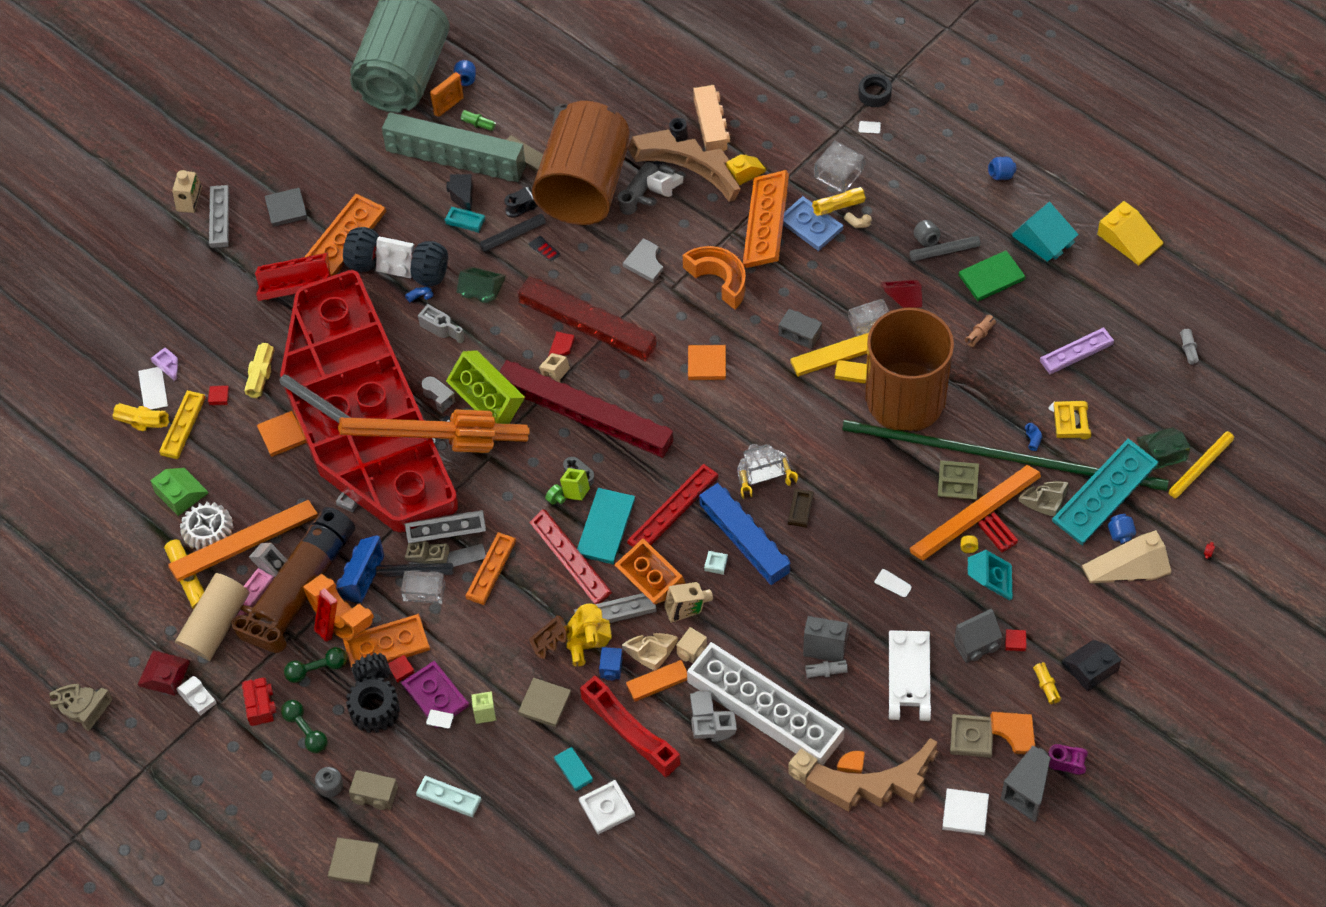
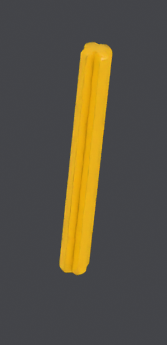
[1169,431,1234,498]

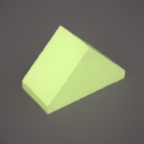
[472,691,496,724]

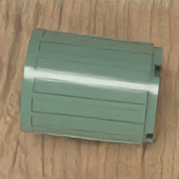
[350,0,450,113]

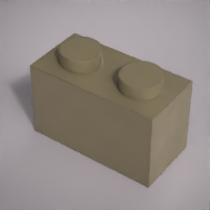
[349,770,398,810]

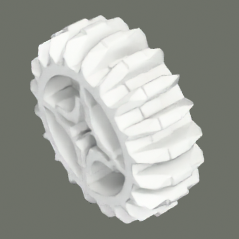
[180,502,233,550]

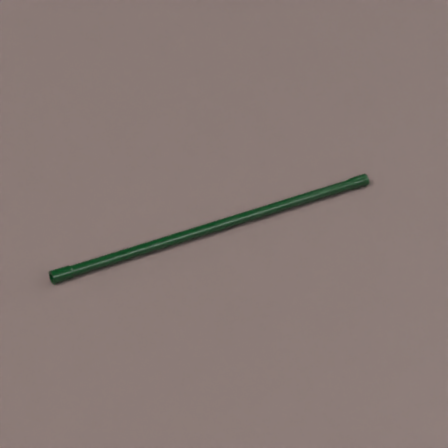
[842,419,1169,491]

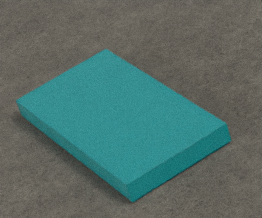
[577,488,635,565]

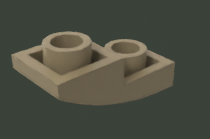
[405,541,450,564]

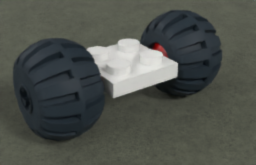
[343,227,448,286]

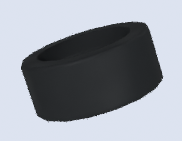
[858,74,892,107]

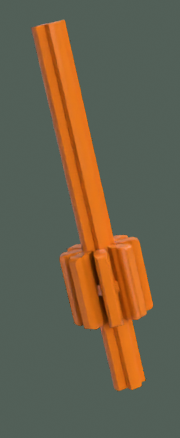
[338,409,529,453]

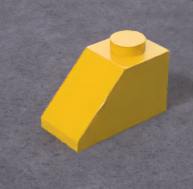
[726,154,766,185]

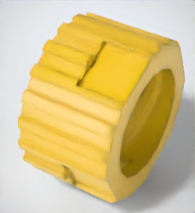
[960,536,978,553]

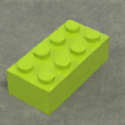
[446,351,525,424]

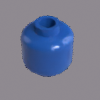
[453,60,476,86]
[988,157,1016,180]
[1108,514,1136,544]

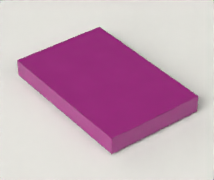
[401,661,469,729]

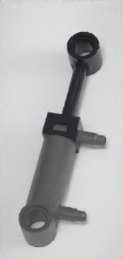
[618,118,688,215]

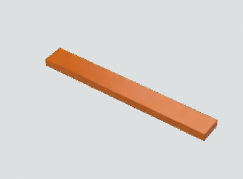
[909,465,1041,561]
[168,500,318,582]

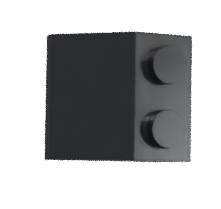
[1062,640,1122,691]

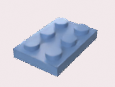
[783,196,843,251]

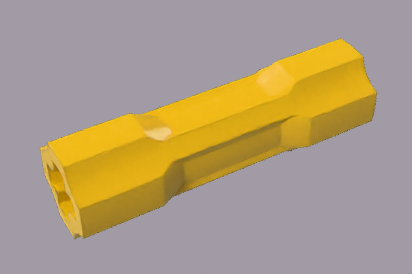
[812,187,866,216]

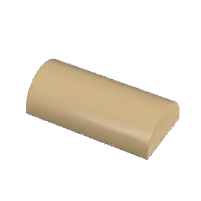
[175,573,250,661]

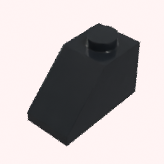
[446,174,473,212]

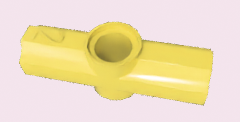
[244,343,275,398]

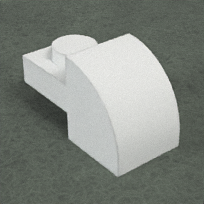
[647,171,683,197]
[177,676,216,716]

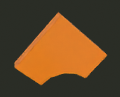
[990,712,1035,754]

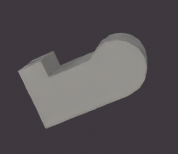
[422,377,456,413]

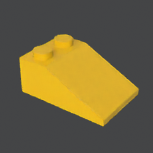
[1097,201,1163,265]

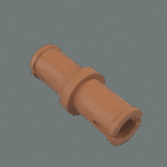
[965,315,996,347]

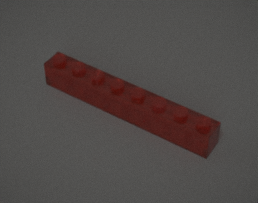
[518,276,657,362]

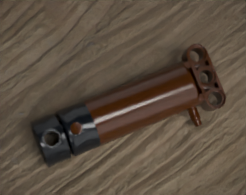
[232,507,356,653]

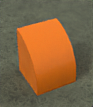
[837,751,865,774]

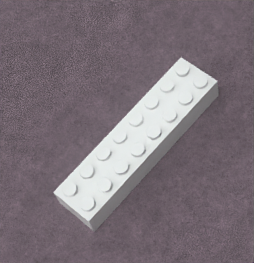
[687,642,844,765]

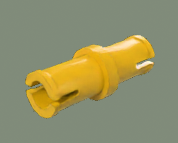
[1033,663,1061,704]

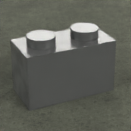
[778,309,822,350]

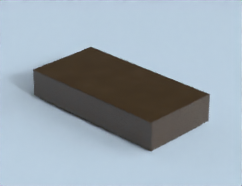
[788,489,814,528]

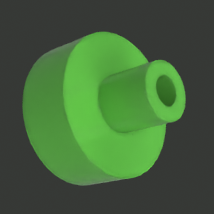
[545,484,566,505]

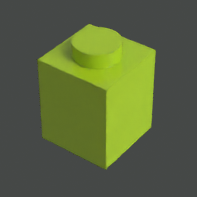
[560,468,590,500]

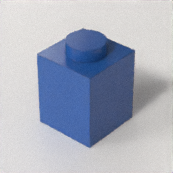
[599,647,623,680]

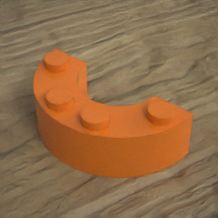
[683,246,746,310]
[303,574,374,640]

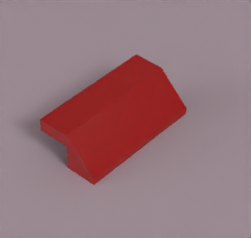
[255,252,331,301]

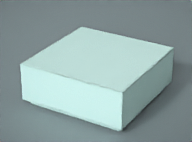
[704,551,728,575]

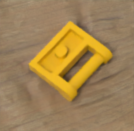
[1053,401,1091,439]

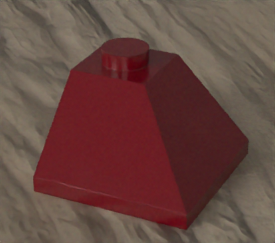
[880,280,922,308]
[138,650,191,696]

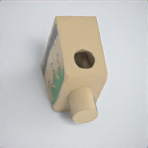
[173,170,202,213]
[664,582,713,622]

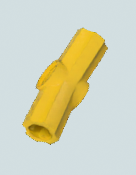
[113,403,169,431]

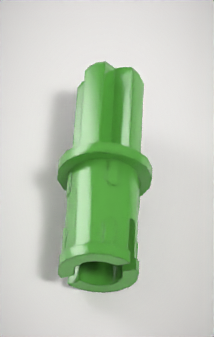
[461,110,496,131]

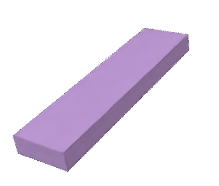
[1040,327,1114,374]

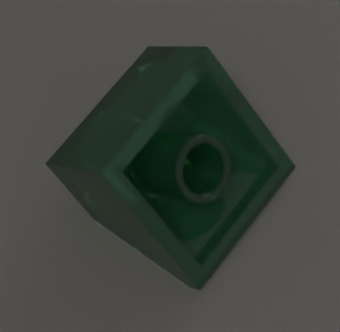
[456,267,506,303]
[1136,427,1190,470]

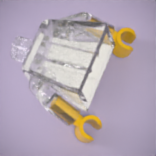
[737,444,798,499]

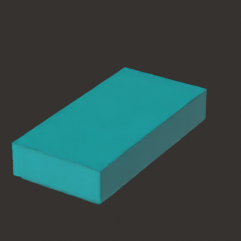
[445,206,485,233]
[554,747,593,791]

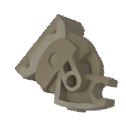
[50,684,112,731]

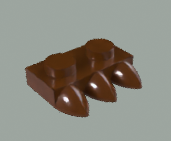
[529,615,569,659]

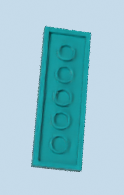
[1052,439,1158,545]

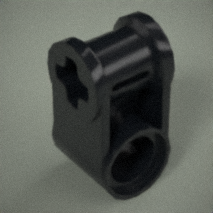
[504,187,538,218]

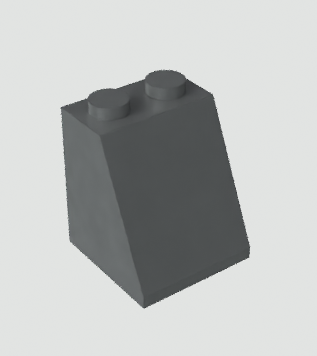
[803,616,850,662]
[1001,746,1050,822]

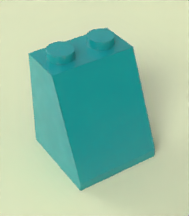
[1011,201,1079,261]

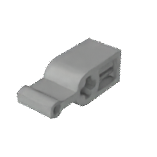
[418,304,464,343]

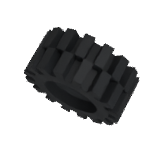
[351,653,391,683]

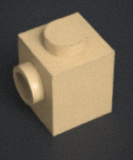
[677,627,707,663]
[788,748,818,785]

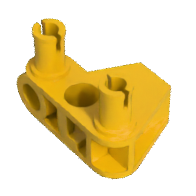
[566,604,612,667]

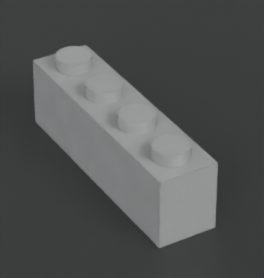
[405,510,486,543]

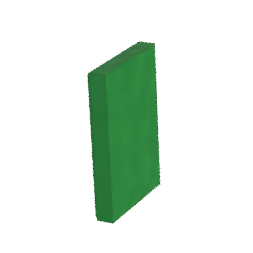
[959,250,1026,301]

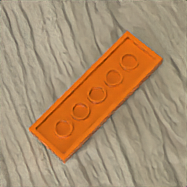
[743,170,789,268]
[305,194,386,276]

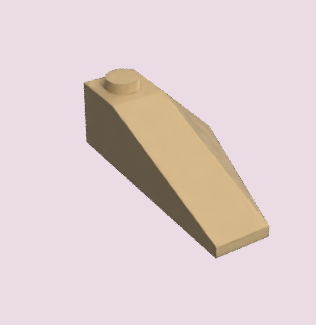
[1082,530,1171,583]

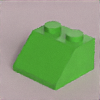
[150,468,208,516]

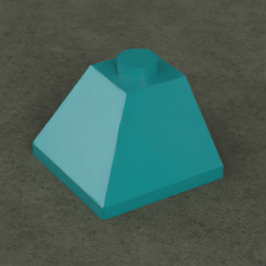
[967,550,1012,600]

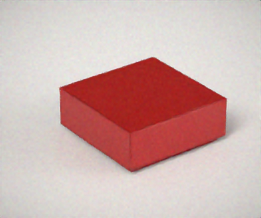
[208,386,229,405]
[1005,629,1026,651]
[388,655,415,683]

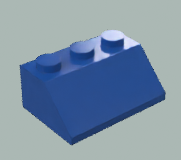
[336,536,384,605]

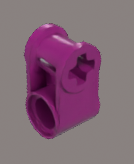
[1048,744,1088,774]

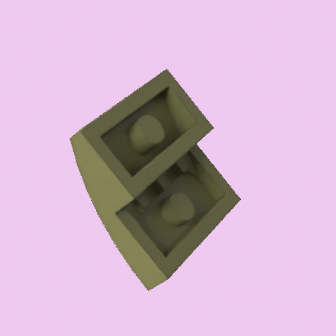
[937,460,979,500]

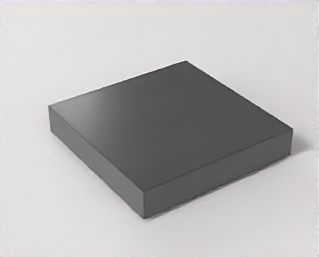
[265,188,308,227]

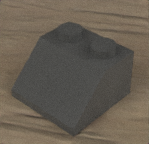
[954,609,1002,663]

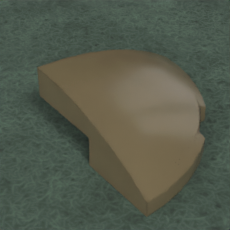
[1019,481,1069,516]

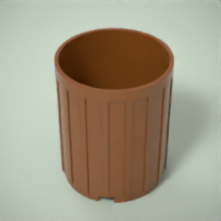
[532,101,630,225]
[865,308,954,432]

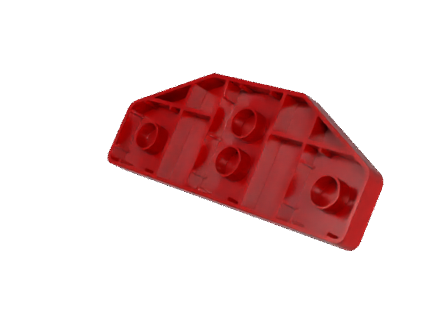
[280,270,458,532]

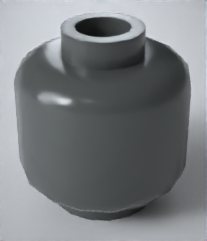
[913,220,941,247]
[315,767,343,797]

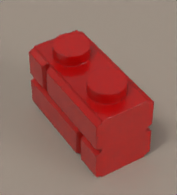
[242,677,277,726]

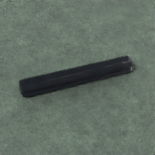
[480,214,546,252]
[376,563,454,577]

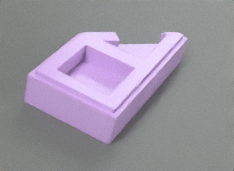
[151,348,178,381]

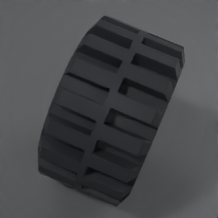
[346,677,400,733]

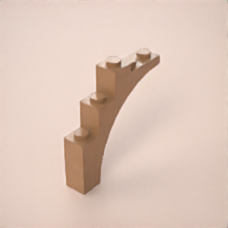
[627,129,741,202]
[806,738,938,812]

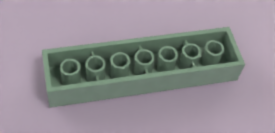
[382,112,526,183]

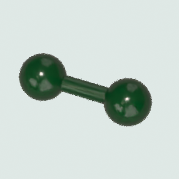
[284,647,348,683]
[281,700,328,754]

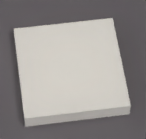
[579,780,635,835]
[942,788,989,835]

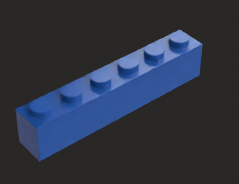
[699,483,790,585]

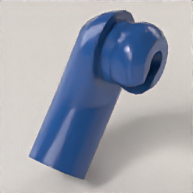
[405,287,434,302]
[1025,423,1042,451]

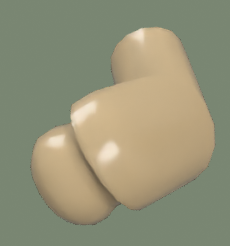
[844,212,872,228]

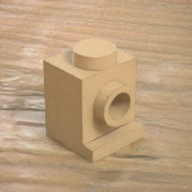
[539,353,570,383]

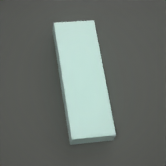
[416,776,481,818]

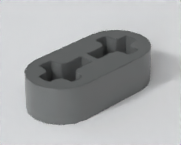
[563,457,595,487]

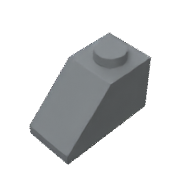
[249,543,287,578]

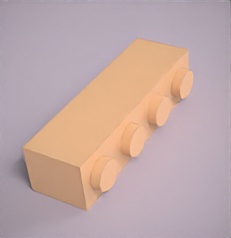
[693,85,730,151]

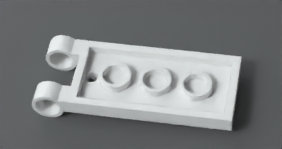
[889,630,931,721]

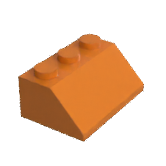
[614,539,686,604]

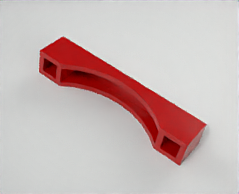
[580,676,681,778]

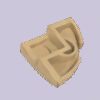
[622,633,678,671]

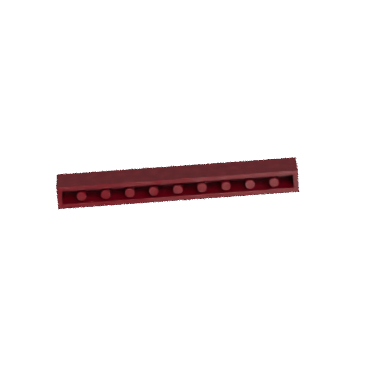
[499,360,674,458]

